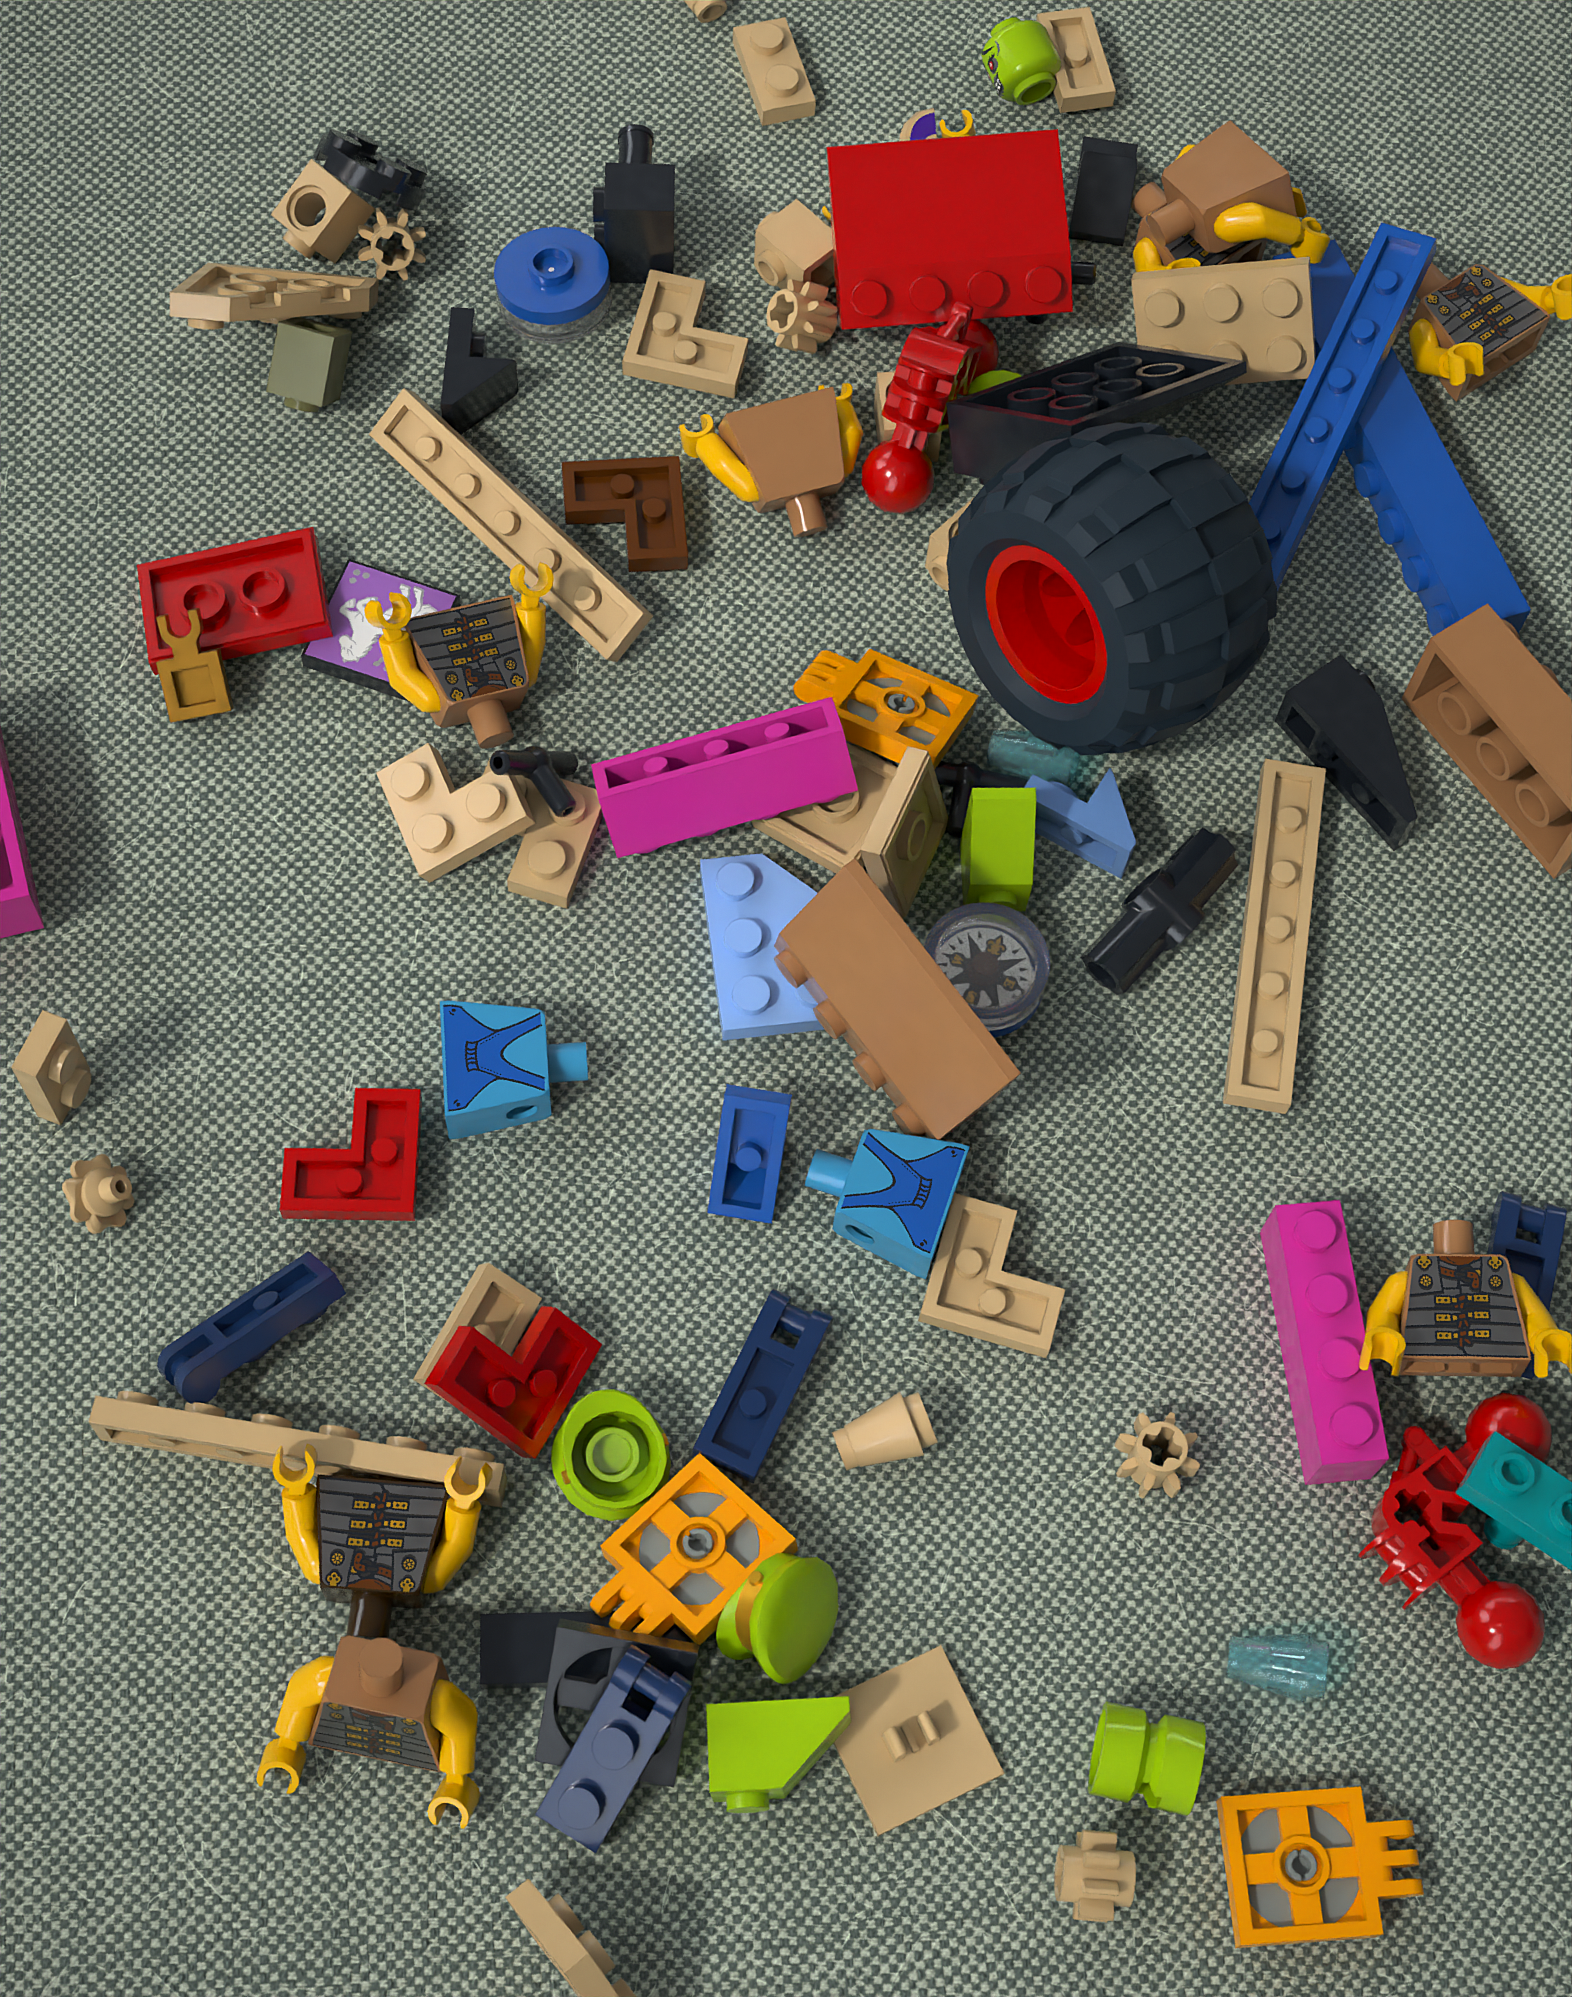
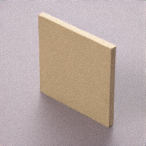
[833,1645,1004,1837]

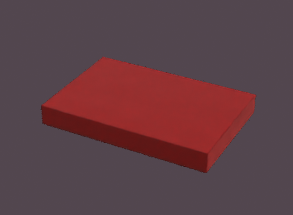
[137,527,333,675]

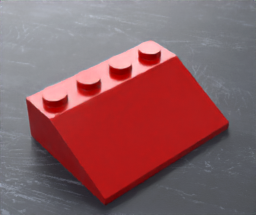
[826,129,1073,330]

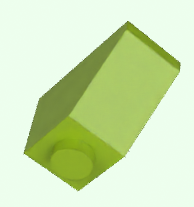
[960,788,1036,918]
[706,1696,851,1813]

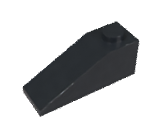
[1275,654,1418,851]

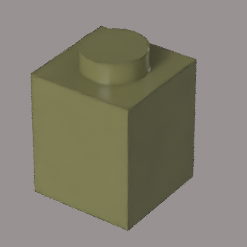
[266,317,353,412]

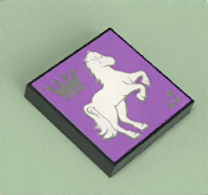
[301,558,461,702]

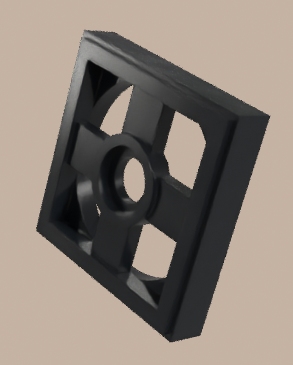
[534,1618,700,1787]

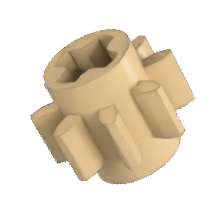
[358,207,426,281]
[767,279,837,354]
[1114,1412,1200,1499]
[1054,1830,1136,1922]

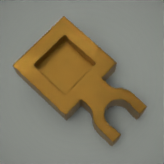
[156,608,234,723]

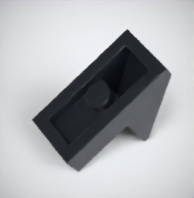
[1069,136,1138,246]
[440,307,518,435]

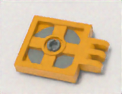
[793,648,979,770]
[590,1453,798,1645]
[1216,1786,1424,1948]

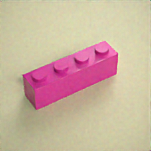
[591,697,858,858]
[1260,1200,1389,1485]

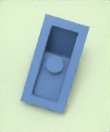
[1024,768,1136,879]

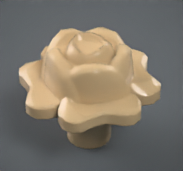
[62,1154,134,1234]

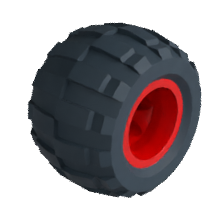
[946,422,1277,755]

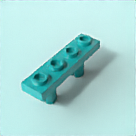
[1455,1431,1572,1571]

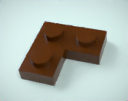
[561,456,688,572]

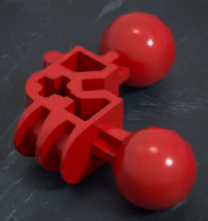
[861,301,999,514]
[1358,1393,1552,1669]

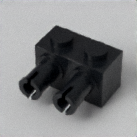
[593,124,675,284]

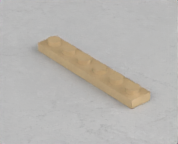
[369,388,653,662]
[1223,758,1326,1114]
[89,1391,507,1507]

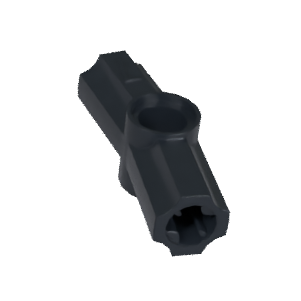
[1080,827,1238,995]

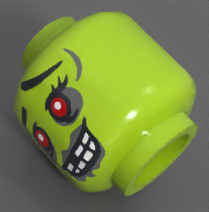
[981,17,1061,105]

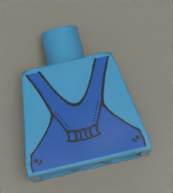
[440,1001,588,1139]
[805,1129,970,1279]

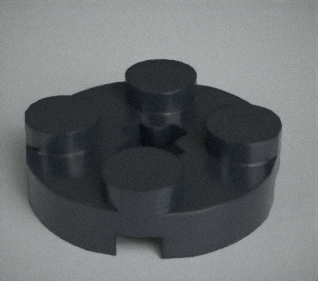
[313,129,428,210]

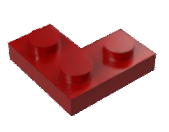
[280,1088,422,1221]
[424,1306,602,1459]

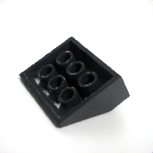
[946,342,1247,485]

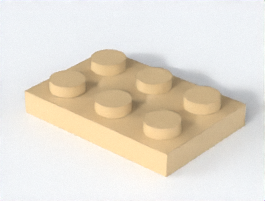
[1131,257,1316,385]

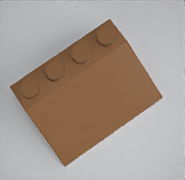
[774,858,1021,1140]

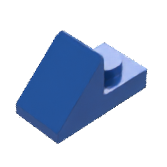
[707,1084,792,1224]

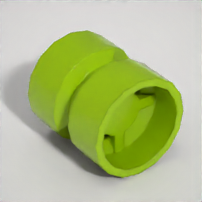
[1088,1701,1206,1816]

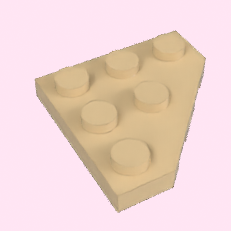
[170,263,379,329]

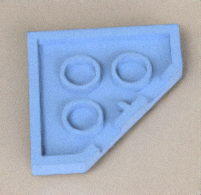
[700,853,825,1040]

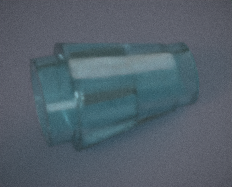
[987,729,1080,788]
[1226,1633,1329,1703]

